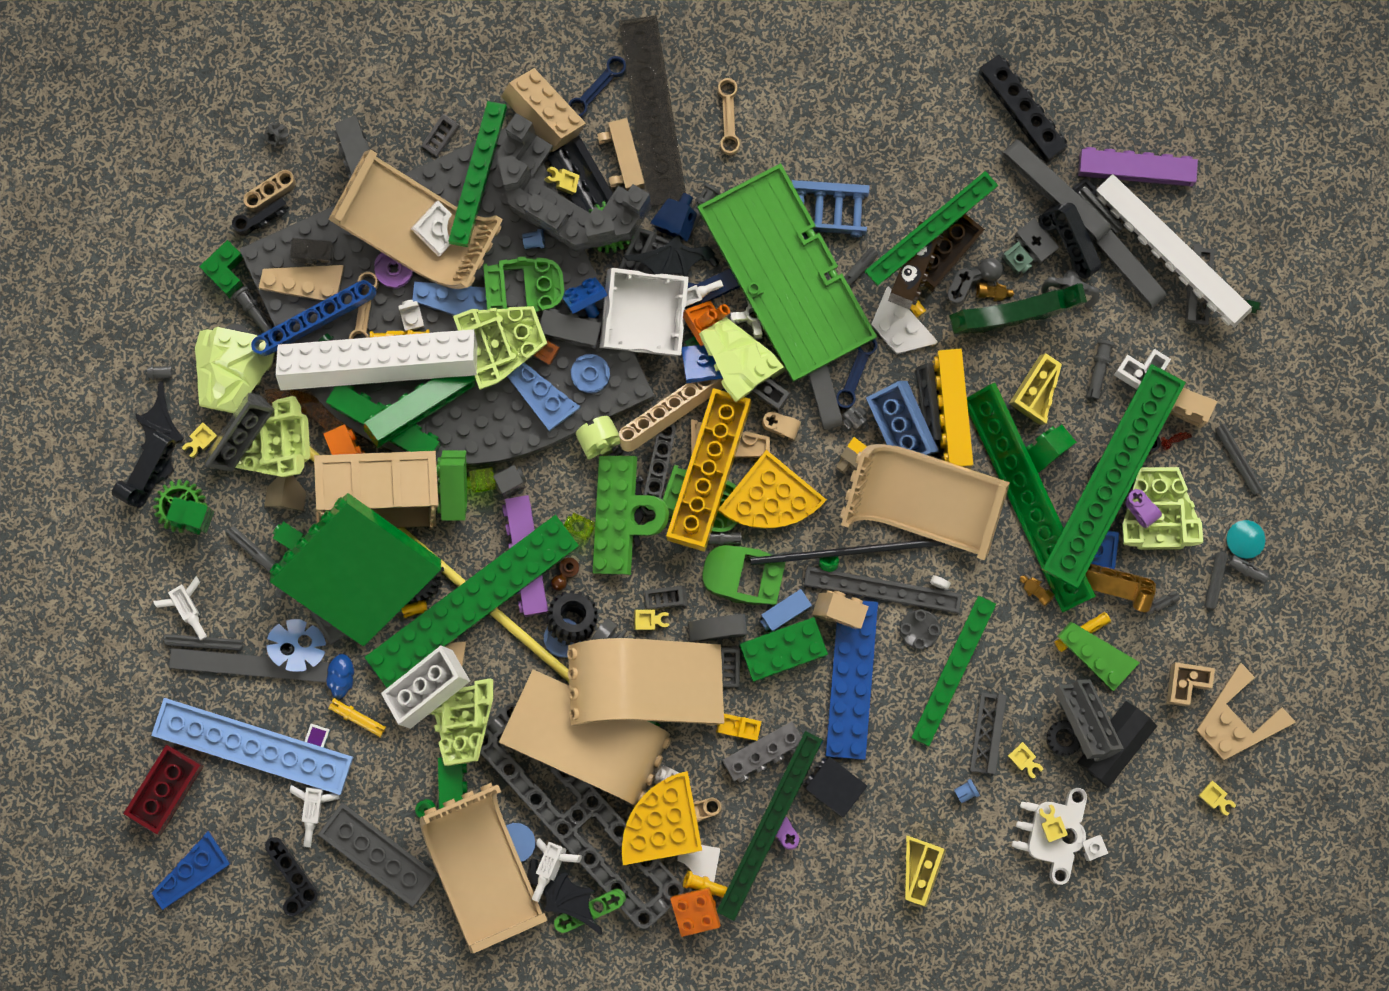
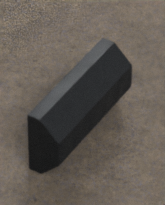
[1077,701,1157,788]

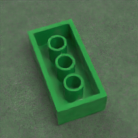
[739,617,828,683]

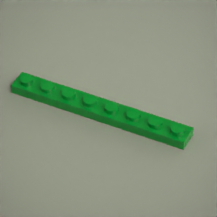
[448,101,507,247]
[865,171,998,287]
[911,595,996,747]

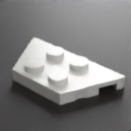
[871,286,938,355]

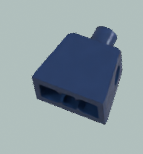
[650,193,697,242]

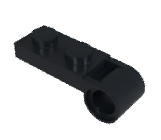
[232,198,289,236]

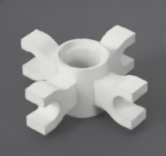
[730,298,762,339]

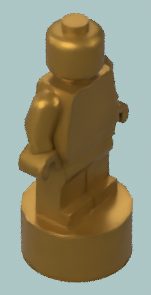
[976,282,1014,301]
[1020,575,1055,606]

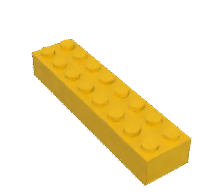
[666,388,751,552]

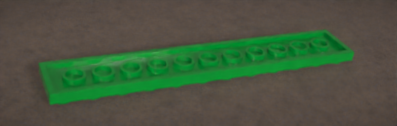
[1042,364,1186,589]
[967,383,1096,613]
[365,514,580,688]

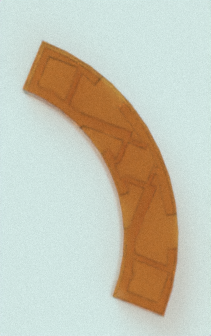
[265,389,344,432]

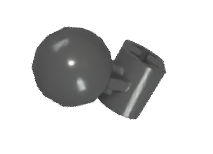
[948,258,1003,307]

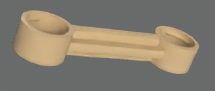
[718,78,740,155]
[349,272,379,339]

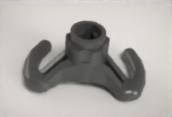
[1041,269,1100,309]

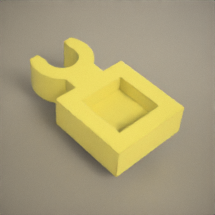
[544,167,579,195]
[182,423,218,458]
[634,610,669,630]
[1008,742,1043,778]
[1198,781,1236,816]
[1039,804,1068,843]

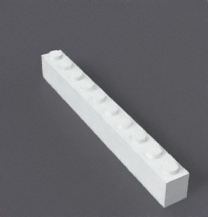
[1096,174,1252,328]

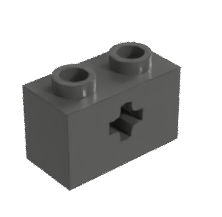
[1015,218,1059,265]
[493,465,526,498]

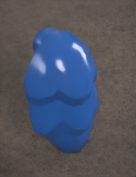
[327,654,354,699]

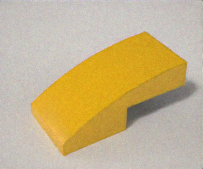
[716,713,762,741]

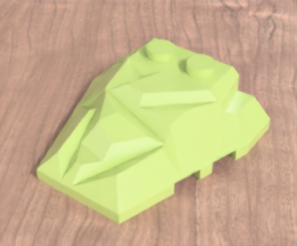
[453,306,548,390]
[699,317,786,402]
[195,327,275,413]
[235,396,310,477]
[1122,467,1203,550]
[431,679,493,766]

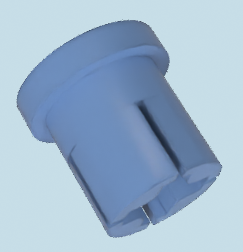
[522,229,545,249]
[954,778,980,804]

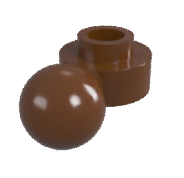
[551,558,579,591]

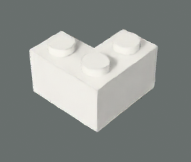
[1114,349,1171,389]

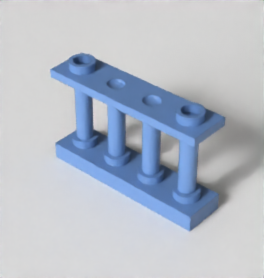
[792,180,869,238]

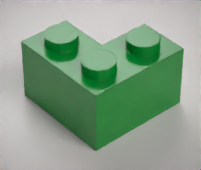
[199,240,244,298]
[1026,424,1077,473]
[166,497,215,535]

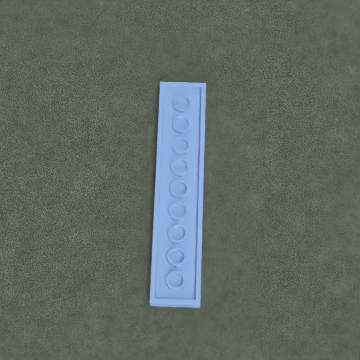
[151,698,354,795]

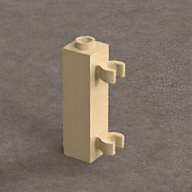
[597,118,645,191]

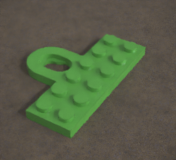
[593,456,669,575]

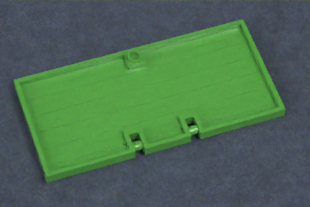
[697,163,877,382]

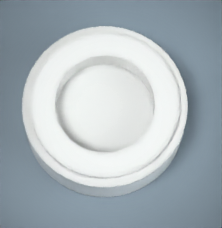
[930,575,951,590]

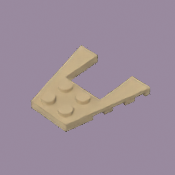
[1196,663,1295,760]

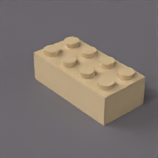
[501,68,586,152]

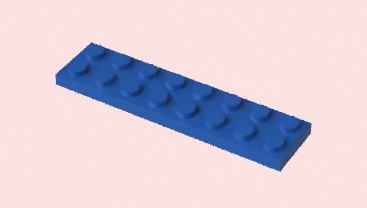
[826,601,878,760]

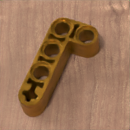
[1086,564,1156,612]

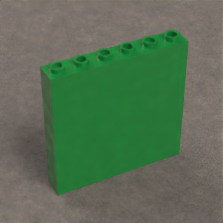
[270,493,441,646]

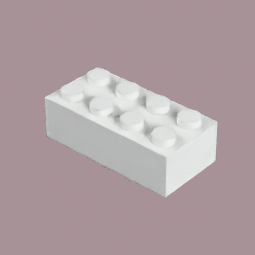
[381,646,470,729]

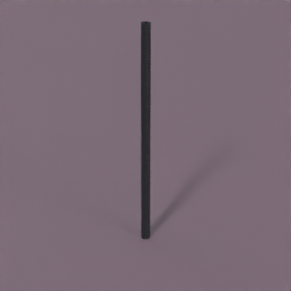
[750,539,945,565]

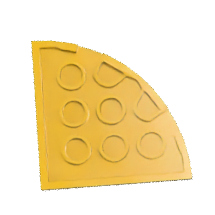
[718,450,827,529]
[622,771,702,866]

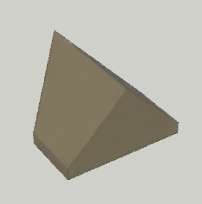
[265,476,306,511]

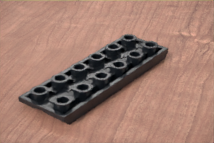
[547,136,613,253]

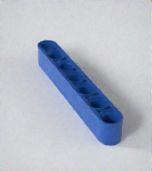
[251,280,376,356]

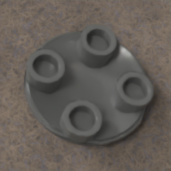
[900,609,940,649]

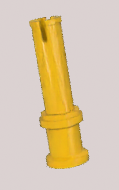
[683,871,728,898]

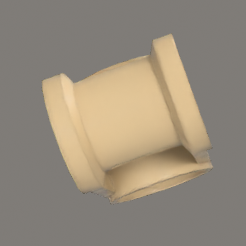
[762,412,801,441]
[693,798,722,822]

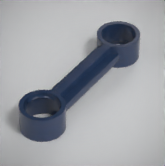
[569,56,626,118]
[836,339,877,410]

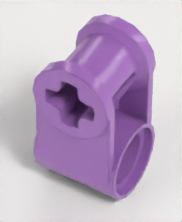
[1125,489,1162,528]
[776,817,799,850]

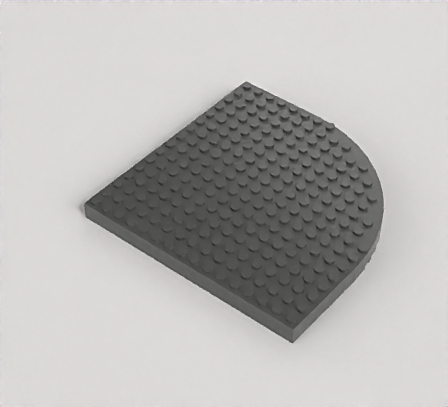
[240,128,654,467]

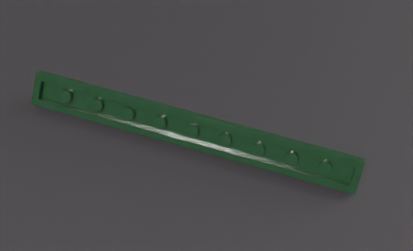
[717,731,824,921]

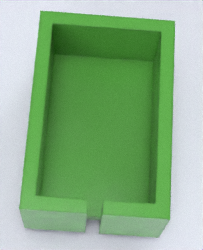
[436,450,467,520]

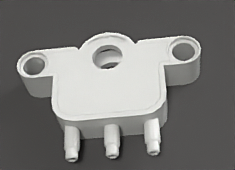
[1012,788,1087,885]

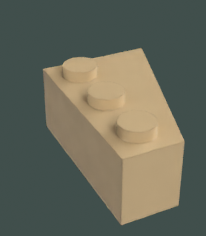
[1170,388,1217,428]

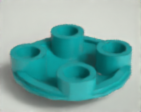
[1226,520,1266,559]

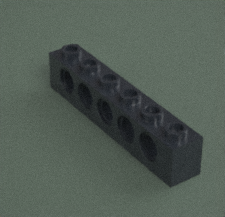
[979,55,1067,163]

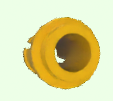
[910,300,927,318]
[402,600,428,618]

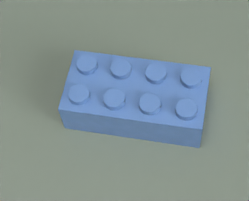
[866,381,939,456]

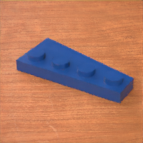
[152,831,231,910]

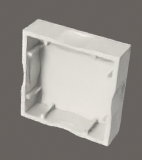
[599,268,689,356]

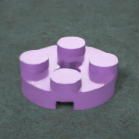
[374,252,413,289]

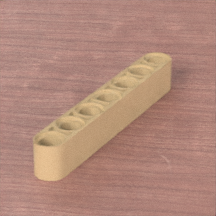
[619,379,724,452]

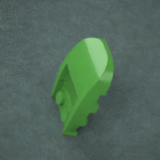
[483,257,564,312]
[662,465,737,532]
[702,545,786,606]

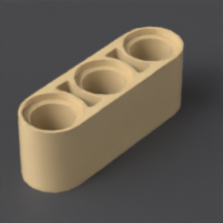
[244,170,296,212]

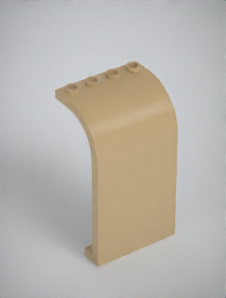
[328,149,503,289]
[840,444,1010,560]
[567,638,724,726]
[499,670,671,806]
[419,783,547,953]

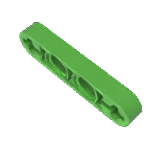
[554,889,626,933]

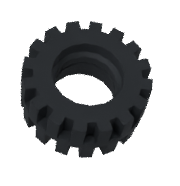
[1046,720,1081,756]

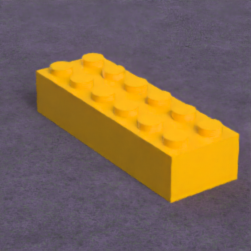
[932,349,973,470]

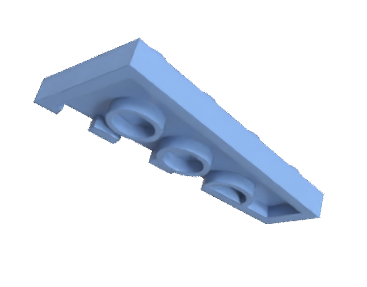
[412,281,487,316]
[507,363,581,432]

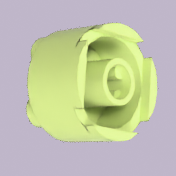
[576,416,620,459]

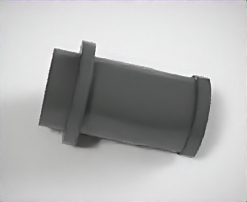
[147,365,172,380]

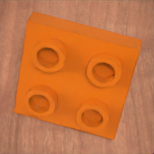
[683,300,730,346]
[670,887,721,937]

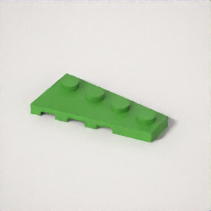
[1057,622,1140,691]

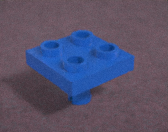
[562,277,608,318]

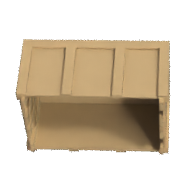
[314,451,438,529]

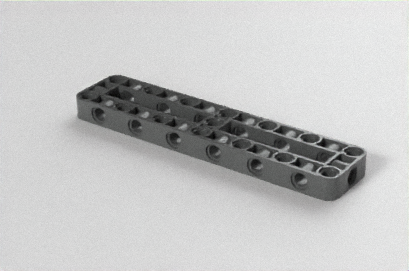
[480,703,684,929]

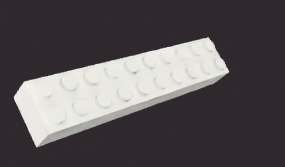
[276,329,478,390]

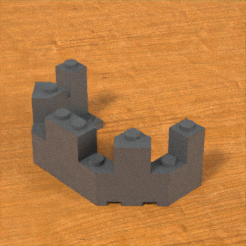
[497,113,652,252]

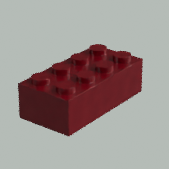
[123,745,204,835]

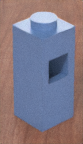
[760,589,812,632]

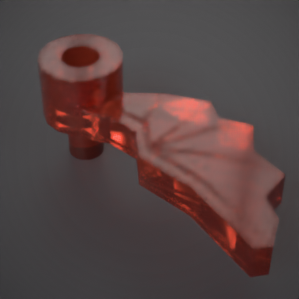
[1161,432,1192,450]

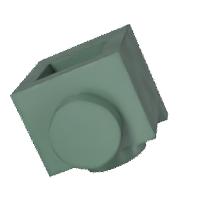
[1002,241,1033,275]

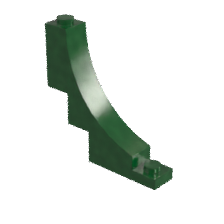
[949,283,1087,334]

